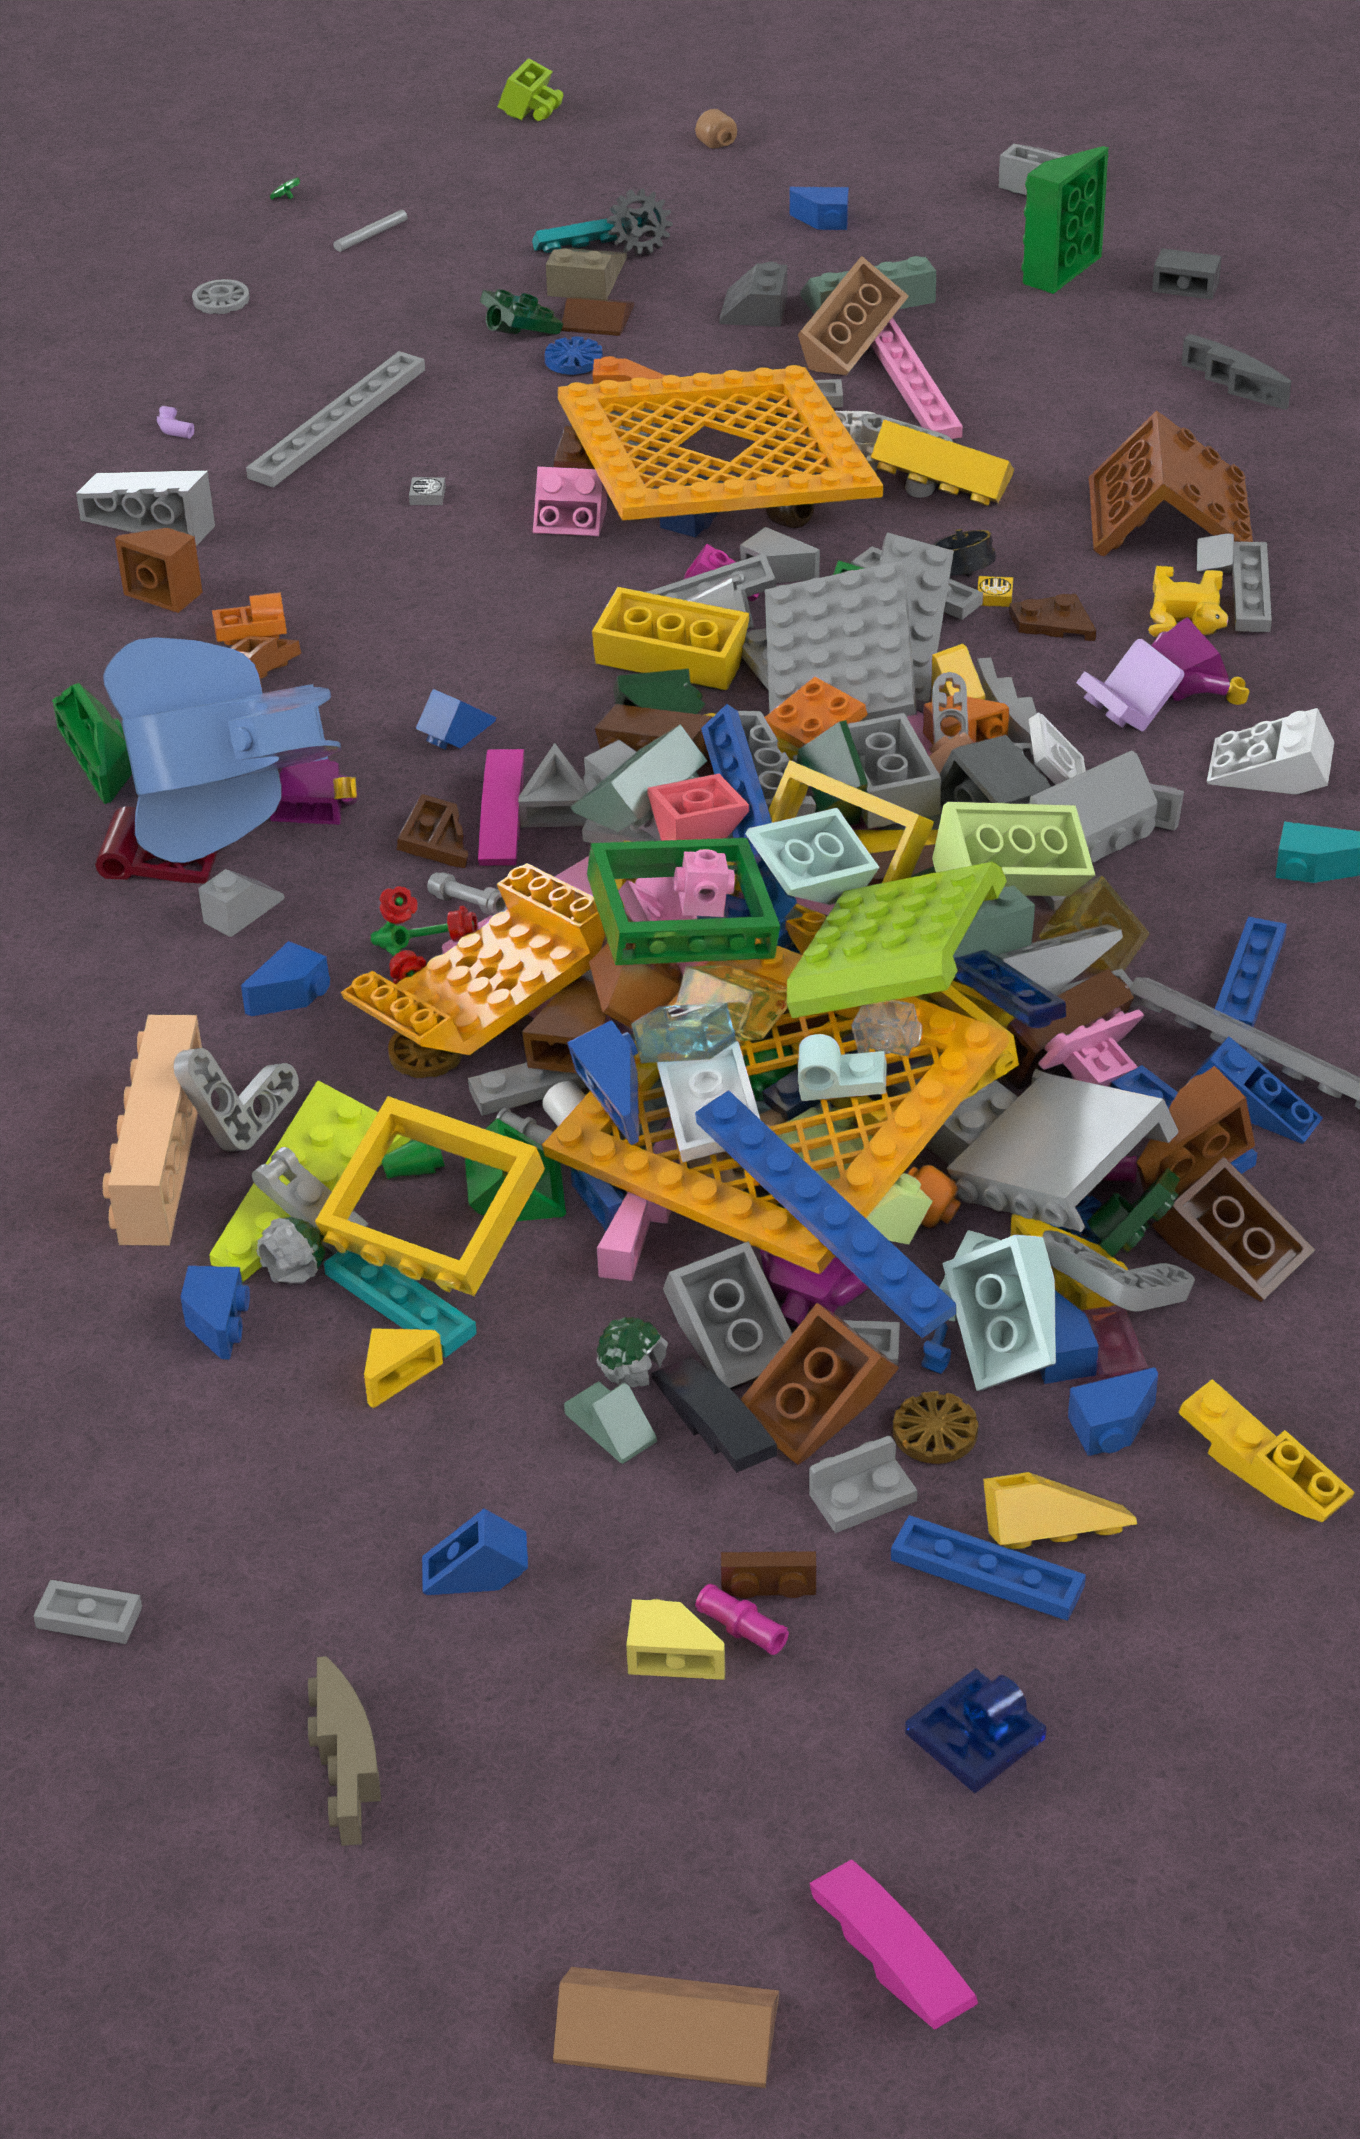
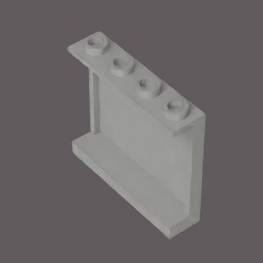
[947,1073,1179,1232]

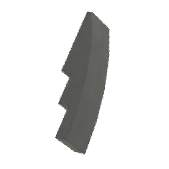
[1182,333,1291,410]

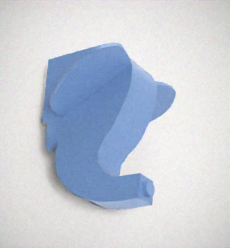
[103,638,341,863]

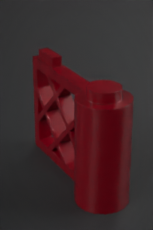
[95,807,218,884]

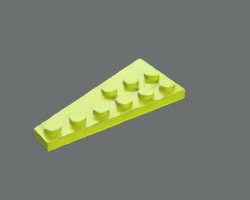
[209,1080,411,1283]

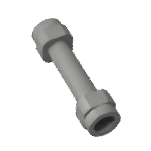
[427,872,507,916]

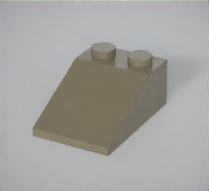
[546,248,627,299]

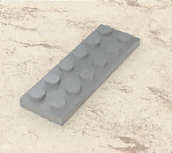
[879,533,954,711]

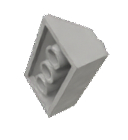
[1029,750,1158,862]

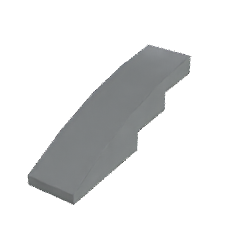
[977,657,1037,764]

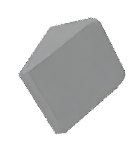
[1197,534,1234,573]

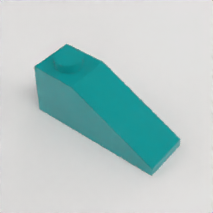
[1275,821,1360,883]

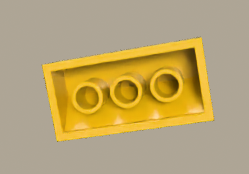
[870,420,1014,506]
[592,587,750,690]

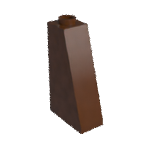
[1005,968,1135,1090]
[522,969,620,1073]

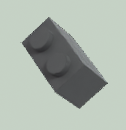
[1152,248,1222,300]

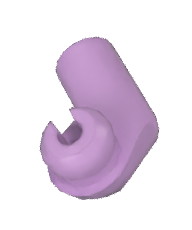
[157,406,194,439]

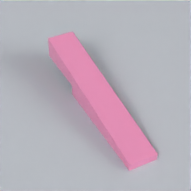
[597,1117,681,1281]

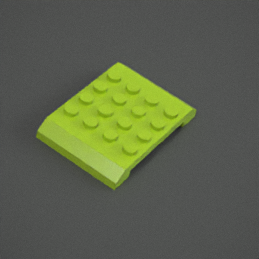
[787,861,1007,1018]

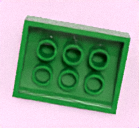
[1021,146,1109,294]

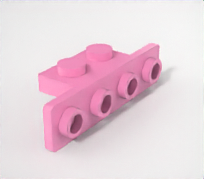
[618,877,709,979]
[1038,1009,1144,1086]

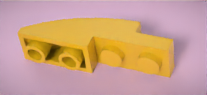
[1178,1379,1355,1522]

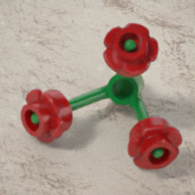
[371,886,479,985]

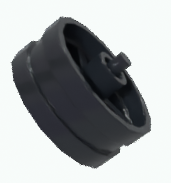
[933,529,997,576]

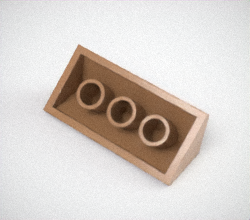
[798,256,909,375]
[553,1967,779,2088]

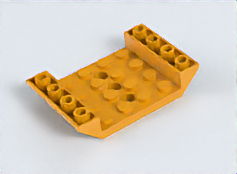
[341,863,605,1055]

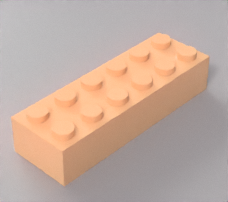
[103,1015,202,1245]

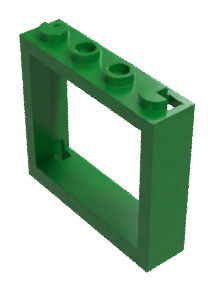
[587,838,780,965]

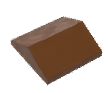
[561,297,634,336]

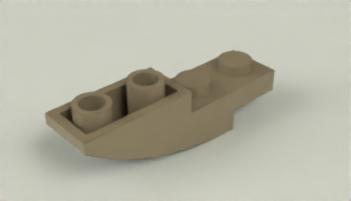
[308,1656,381,1846]

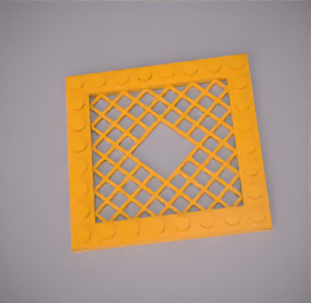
[558,365,883,521]
[542,938,1009,1274]

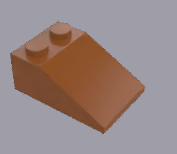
[1136,1066,1255,1202]
[740,1303,899,1465]

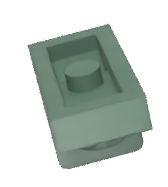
[564,1381,657,1464]

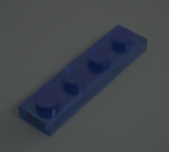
[954,949,1066,1028]

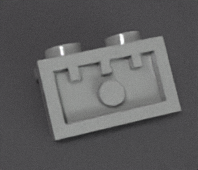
[809,1436,917,1533]

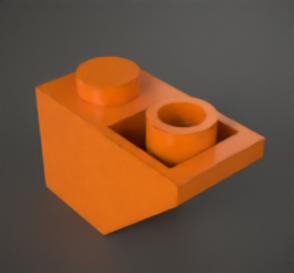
[923,695,1009,745]

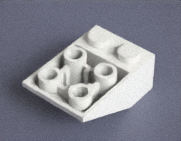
[1207,708,1334,794]

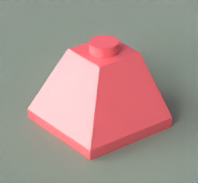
[647,774,749,841]

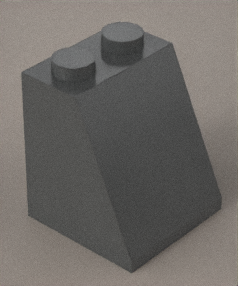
[939,735,1051,808]

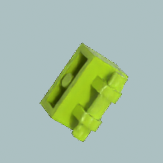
[497,58,564,121]

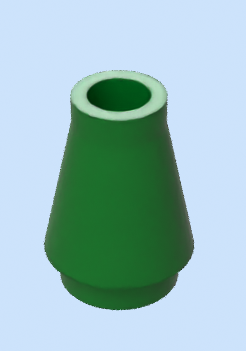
[382,1140,445,1179]

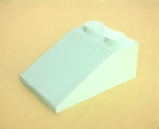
[745,808,879,905]
[943,1235,1056,1391]

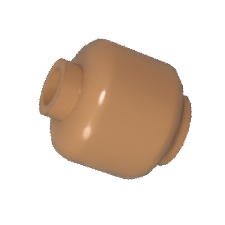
[695,109,737,149]

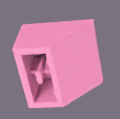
[533,467,608,537]

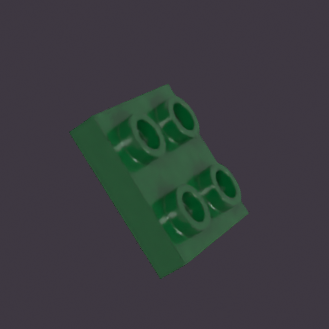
[480,289,563,335]
[1087,1167,1180,1257]

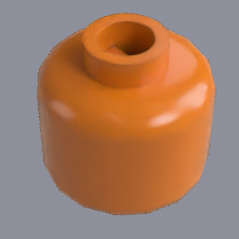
[908,1165,962,1229]

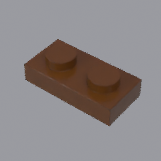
[721,1551,817,1599]

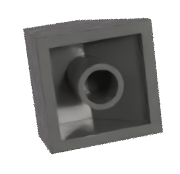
[719,262,788,327]

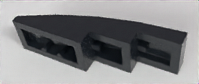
[651,1357,777,1473]

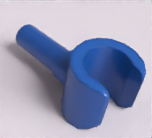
[921,1323,951,1374]

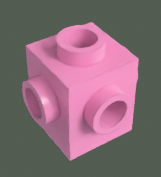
[674,849,735,917]

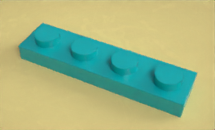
[532,217,643,253]
[324,1250,477,1358]

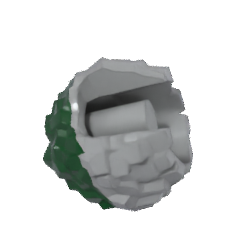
[256,1217,326,1285]
[596,1317,668,1387]

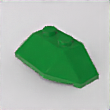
[52,683,132,804]

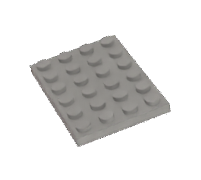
[765,560,917,721]

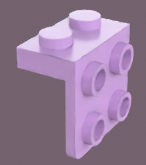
[1076,639,1184,732]

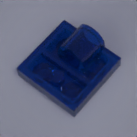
[905,1668,1046,1794]

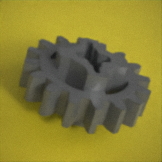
[607,188,673,256]

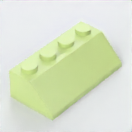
[932,802,1096,896]
[777,1107,933,1245]

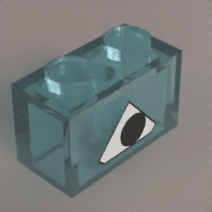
[631,1002,736,1063]

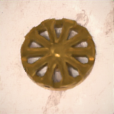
[388,1032,463,1078]
[893,1391,978,1464]

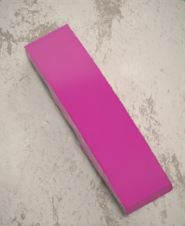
[478,749,524,866]
[809,1859,978,2030]

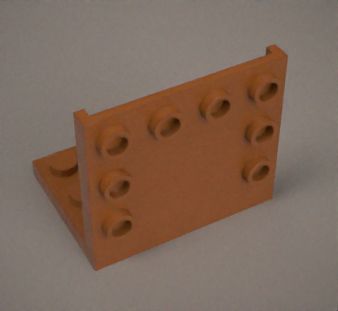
[1089,410,1253,556]

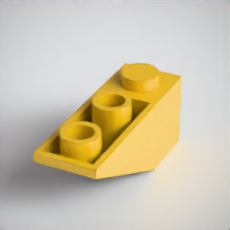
[983,1472,1137,1549]

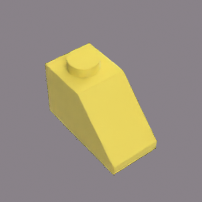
[626,1599,725,1680]

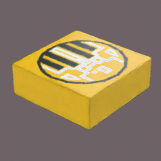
[978,576,1013,607]

